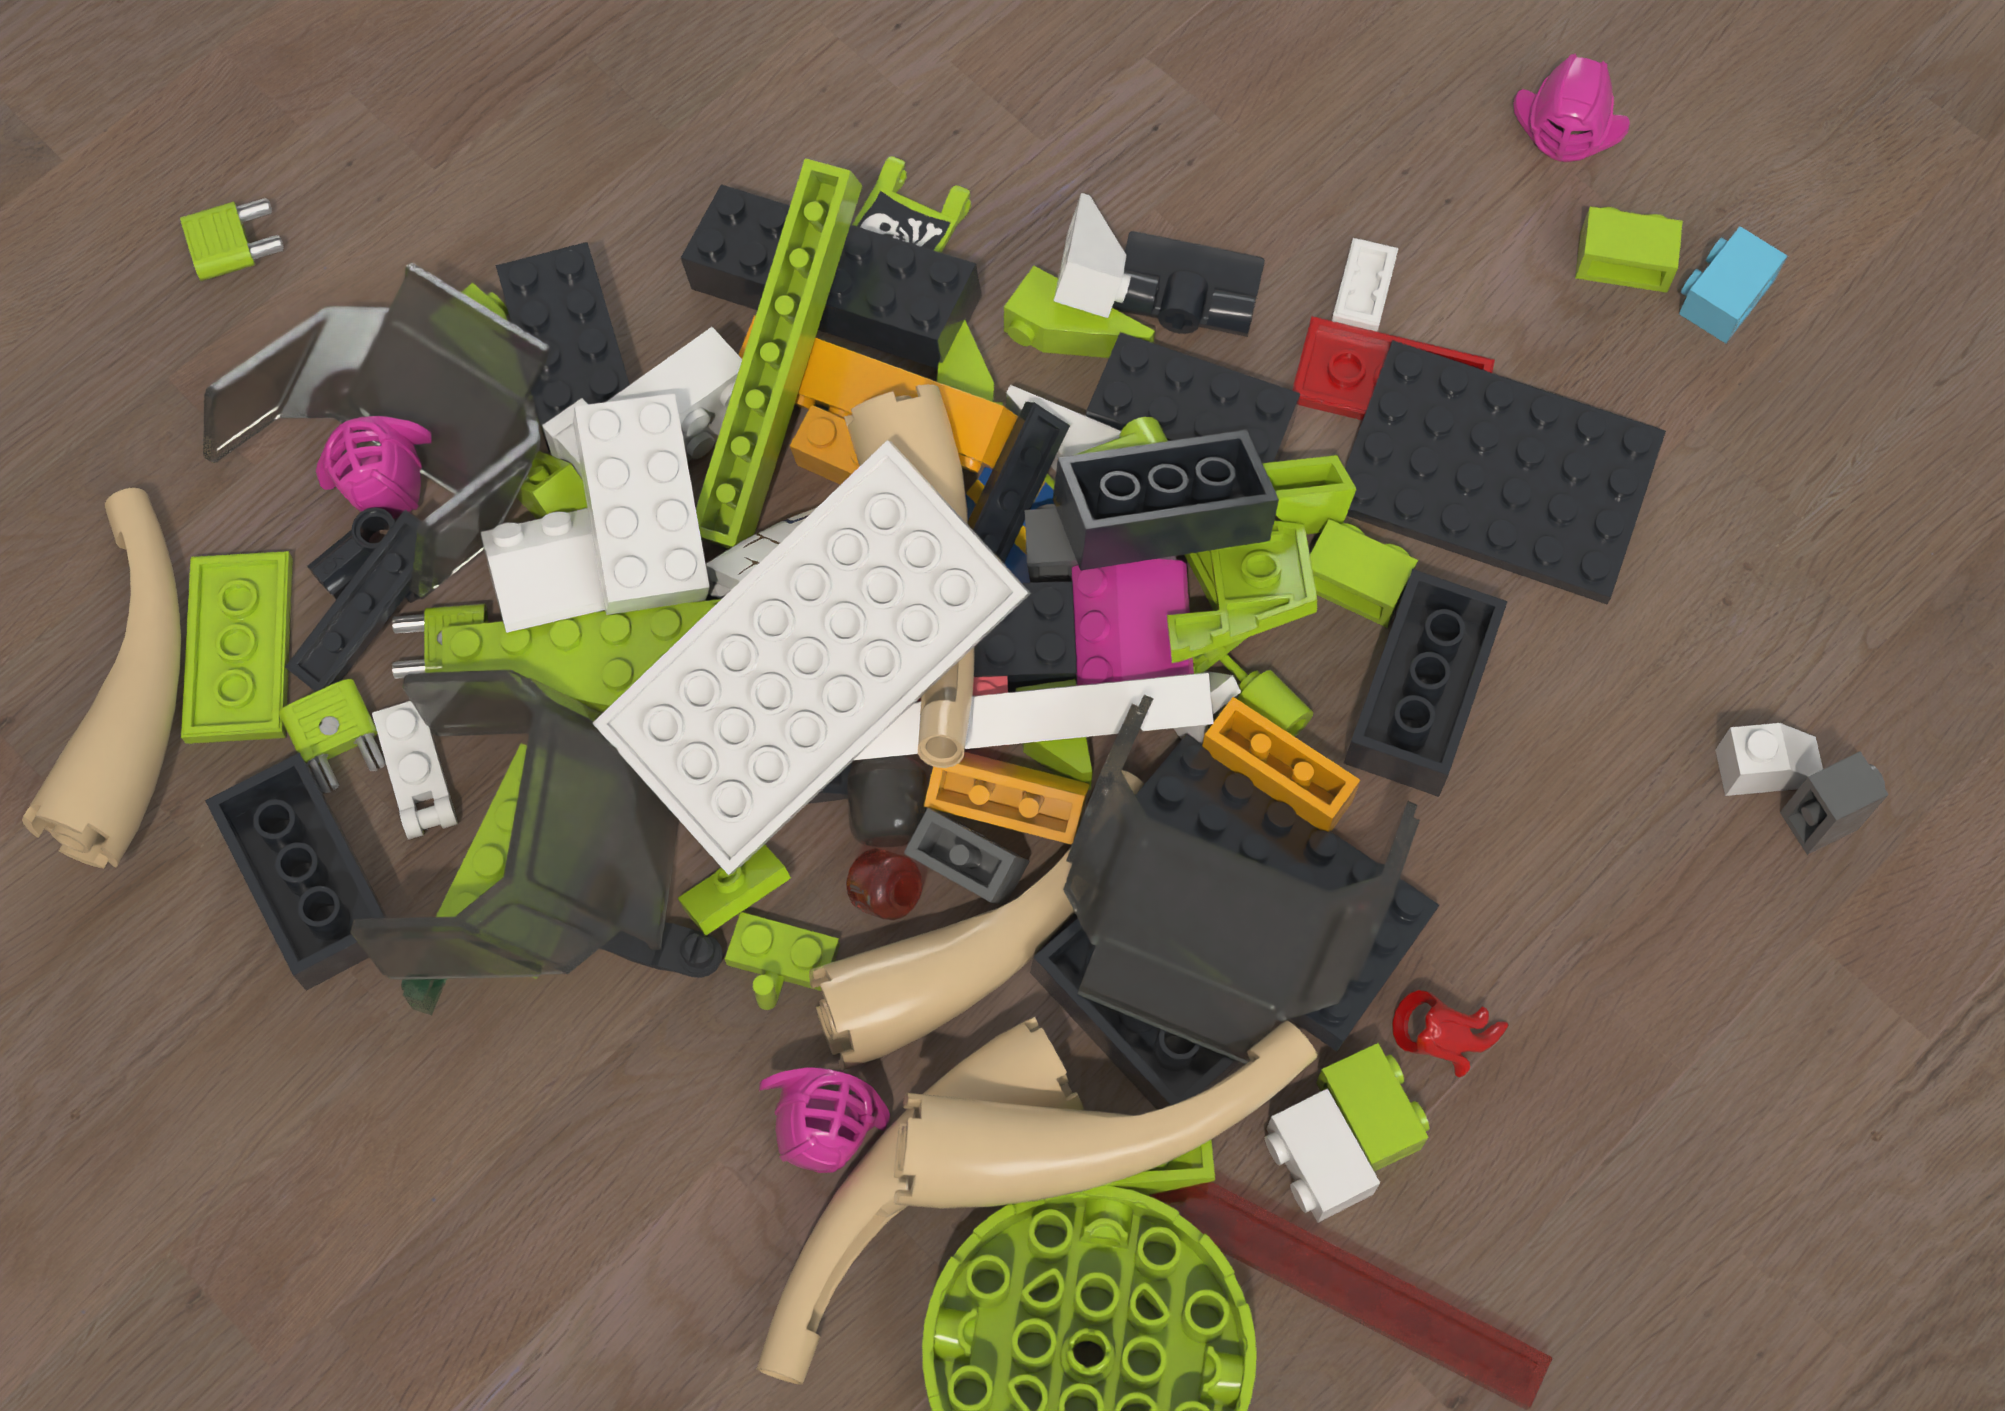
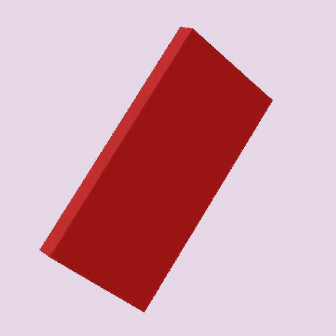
[1292,316,1495,421]

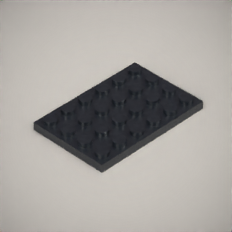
[1345,340,1666,605]
[1076,734,1440,1052]

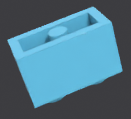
[1679,226,1787,344]

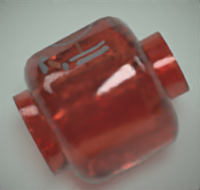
[846,848,922,920]

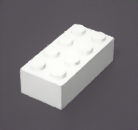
[556,327,742,480]
[573,393,710,615]

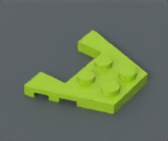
[1167,520,1317,663]

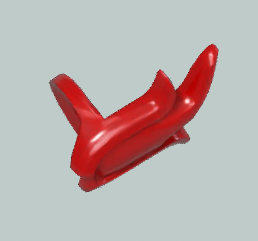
[1392,990,1509,1078]

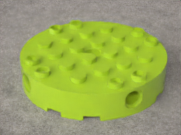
[922,1186,1257,1411]

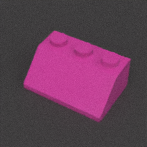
[1072,559,1194,685]

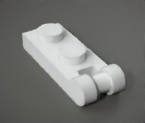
[372,698,458,840]

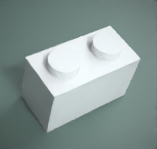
[1265,1089,1380,1223]

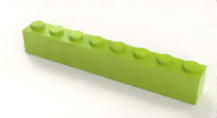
[696,158,862,549]

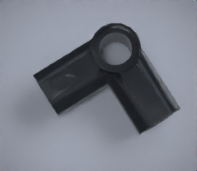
[307,507,443,603]

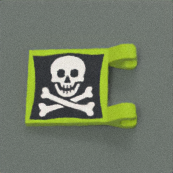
[852,156,971,253]

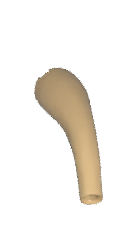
[844,384,974,768]
[22,488,181,869]
[809,768,1144,1071]
[757,1016,1084,1385]
[894,1021,1317,1209]

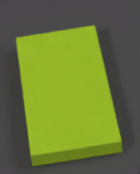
[181,551,293,744]

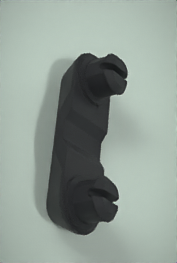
[579,903,723,978]

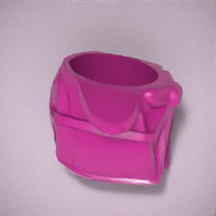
[1513,54,1630,162]
[316,416,432,519]
[759,1067,890,1173]

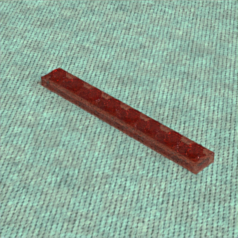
[1147,1182,1553,1410]

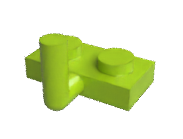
[725,912,840,1010]

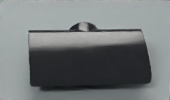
[1112,231,1265,337]

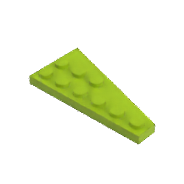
[442,599,721,712]

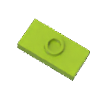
[678,844,791,936]

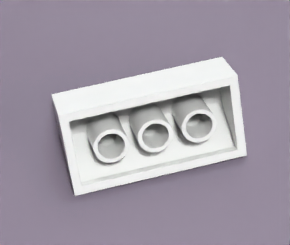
[480,508,605,633]

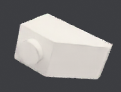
[1715,723,1823,796]

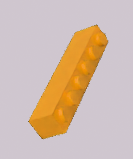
[739,315,1018,473]

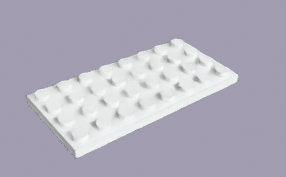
[593,440,1031,875]

